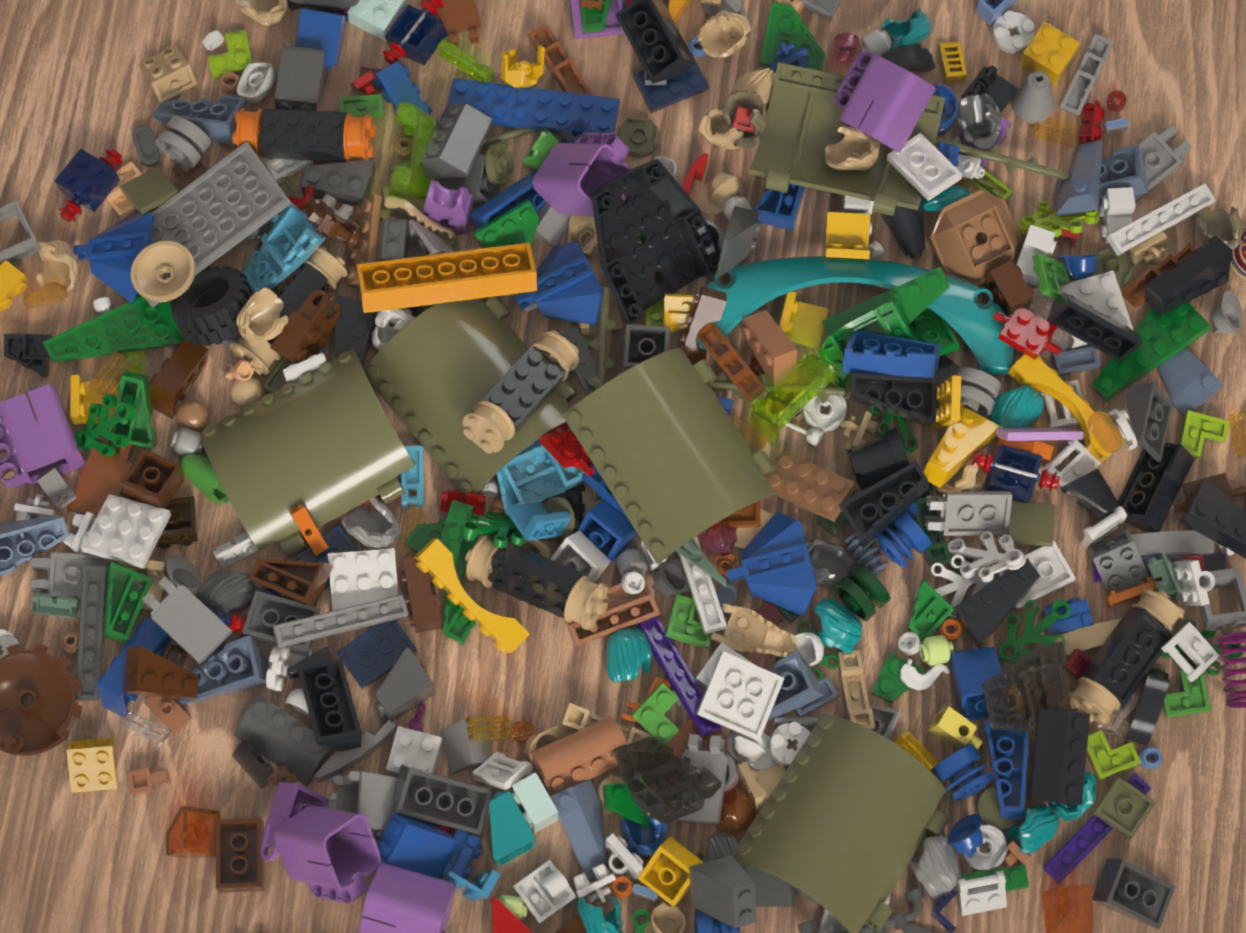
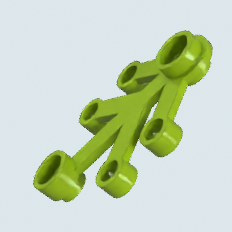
[1018,201,1100,237]

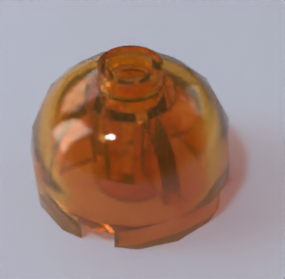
[714,788,756,834]

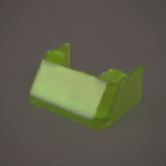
[749,354,839,446]

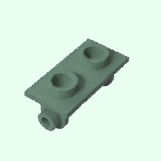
[1147,553,1181,601]
[31,592,81,619]

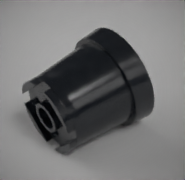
[847,427,910,492]

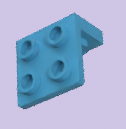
[505,502,572,541]
[440,870,501,901]

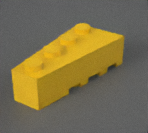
[923,406,1000,488]

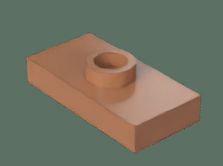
[144,696,192,735]

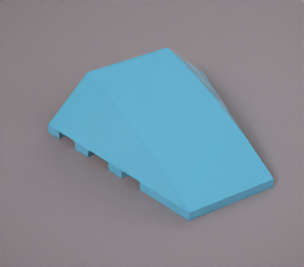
[243,202,326,293]
[497,439,583,515]

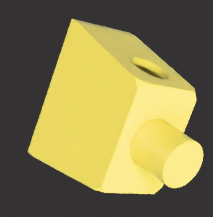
[926,707,983,750]

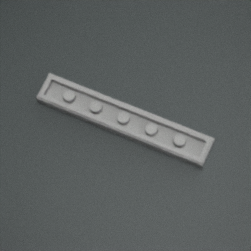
[272,594,409,649]

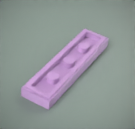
[996,428,1084,441]

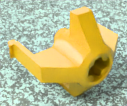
[500,45,545,89]

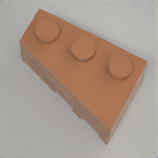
[741,310,797,389]

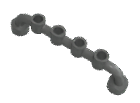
[797,888,925,933]

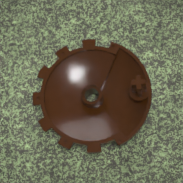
[0,644,83,756]

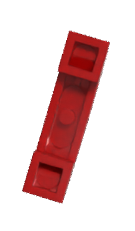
[682,153,708,197]

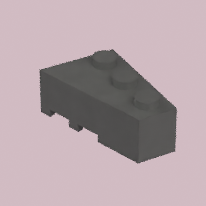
[301,159,375,206]

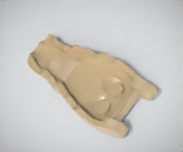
[380,196,456,245]
[710,603,796,658]

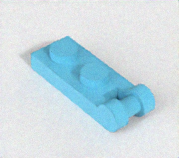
[401,446,424,507]

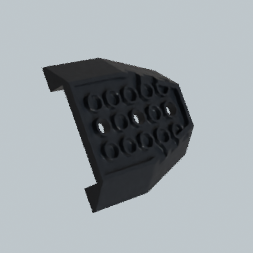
[591,159,720,324]

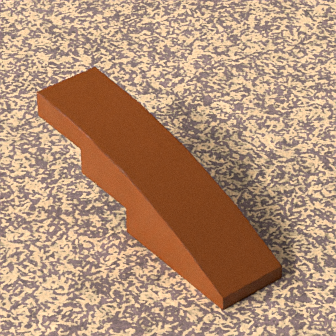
[527,24,592,95]
[1121,243,1196,308]
[697,322,767,403]

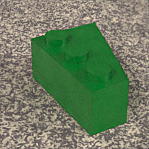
[111,371,157,449]
[103,562,153,645]

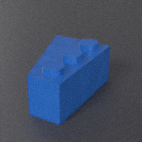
[753,184,806,231]

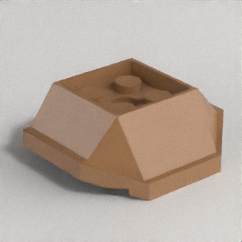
[928,190,1022,286]

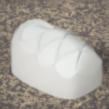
[237,62,277,104]

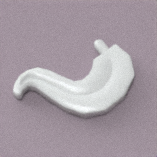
[899,659,950,690]

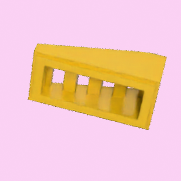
[939,41,967,83]

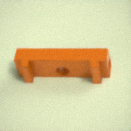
[289,504,328,556]
[1105,577,1157,609]

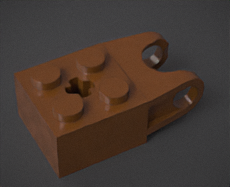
[270,290,341,364]

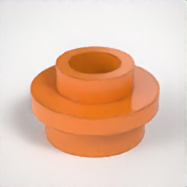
[939,618,962,641]
[610,875,633,898]

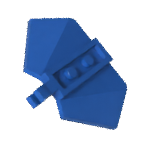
[73,210,154,303]
[515,242,604,326]
[727,512,817,617]

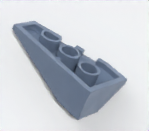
[153,96,247,144]
[1056,140,1103,216]
[1057,145,1148,198]
[1158,348,1223,418]
[0,515,69,576]
[179,635,268,706]
[768,651,824,720]
[550,780,608,881]

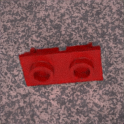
[1079,100,1105,143]
[440,490,486,515]

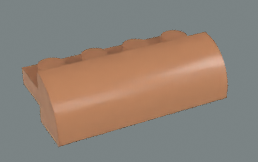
[565,575,660,647]
[530,716,630,797]

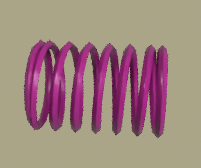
[1216,632,1246,708]

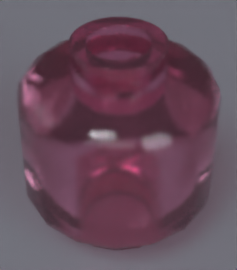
[832,32,860,64]
[703,525,737,555]

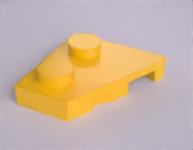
[664,294,694,333]

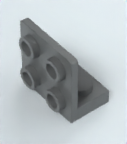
[1088,530,1149,593]

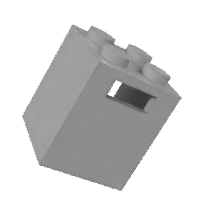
[331,771,397,841]

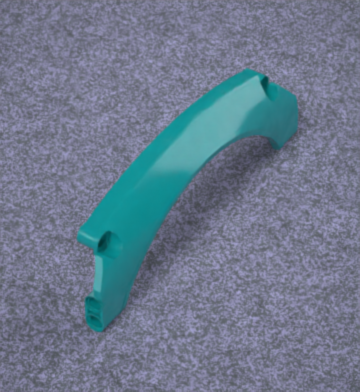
[696,256,1014,376]

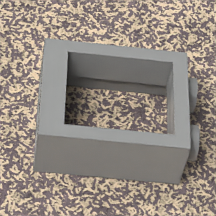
[0,200,39,265]
[1198,568,1246,631]

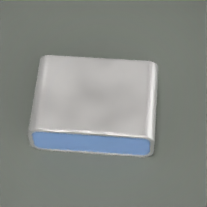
[1103,118,1130,136]
[632,884,658,903]

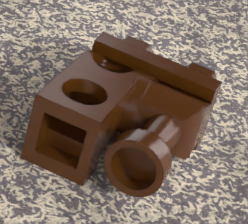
[302,199,360,248]

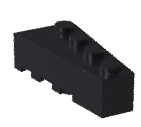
[1145,235,1232,315]
[334,295,378,369]
[844,373,937,426]
[953,558,1040,649]

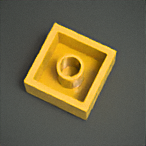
[1019,22,1080,85]
[638,836,704,907]

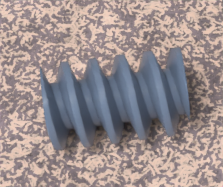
[844,535,889,576]

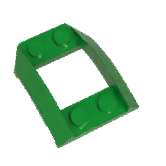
[818,300,920,387]

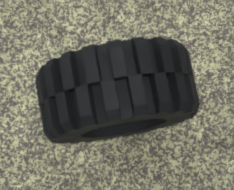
[170,266,254,346]

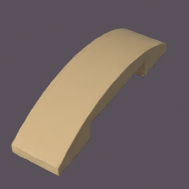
[1049,618,1122,661]
[838,650,876,731]
[561,703,653,757]

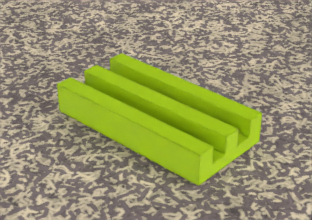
[966,168,1013,202]

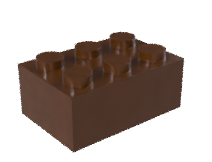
[216,818,265,893]

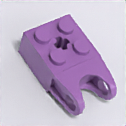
[424,180,473,235]
[260,782,329,868]

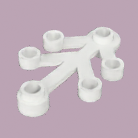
[948,531,1026,582]
[914,555,996,618]

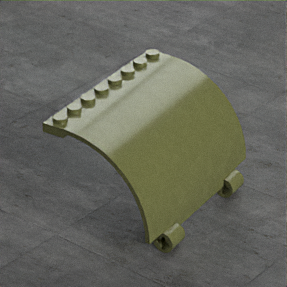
[748,62,946,216]
[363,296,578,499]
[563,347,776,563]
[200,349,415,558]
[732,713,949,933]

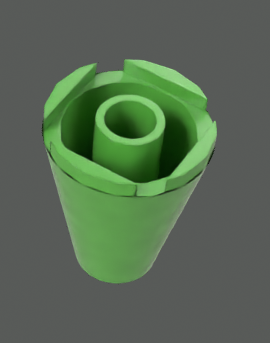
[522,129,560,170]
[179,454,229,506]

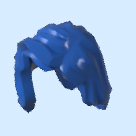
[620,804,668,857]

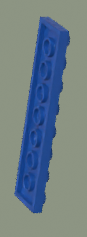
[448,78,620,136]

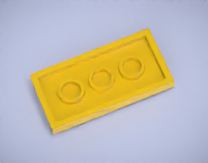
[932,375,961,431]

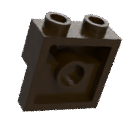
[155,496,198,549]

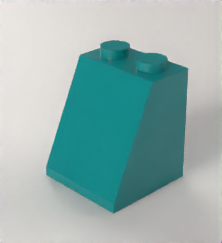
[489,791,536,869]

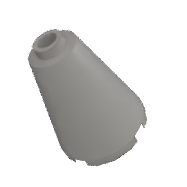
[1012,71,1055,124]

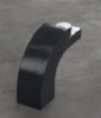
[880,44,936,72]
[1126,668,1170,746]

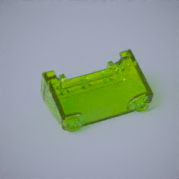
[387,102,438,200]

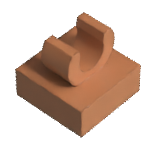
[1004,840,1032,866]

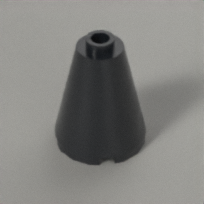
[880,201,926,259]

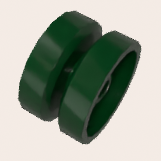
[834,564,891,622]

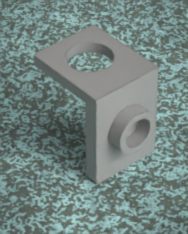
[36,467,77,510]

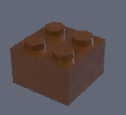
[984,260,1034,317]
[121,449,185,509]

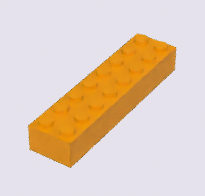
[357,243,537,313]

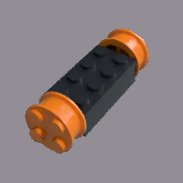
[233,108,376,162]

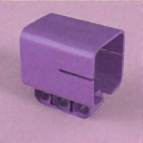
[834,51,936,153]
[533,132,631,217]
[0,385,85,488]
[274,805,381,904]
[359,862,457,933]

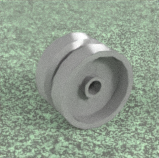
[155,116,211,168]
[954,367,1001,417]

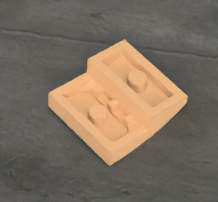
[96,161,142,219]

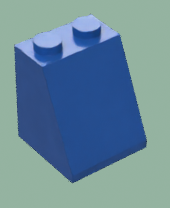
[295,9,348,70]
[577,500,638,564]
[950,646,1007,721]
[377,812,458,879]

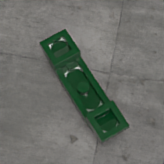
[915,482,951,568]

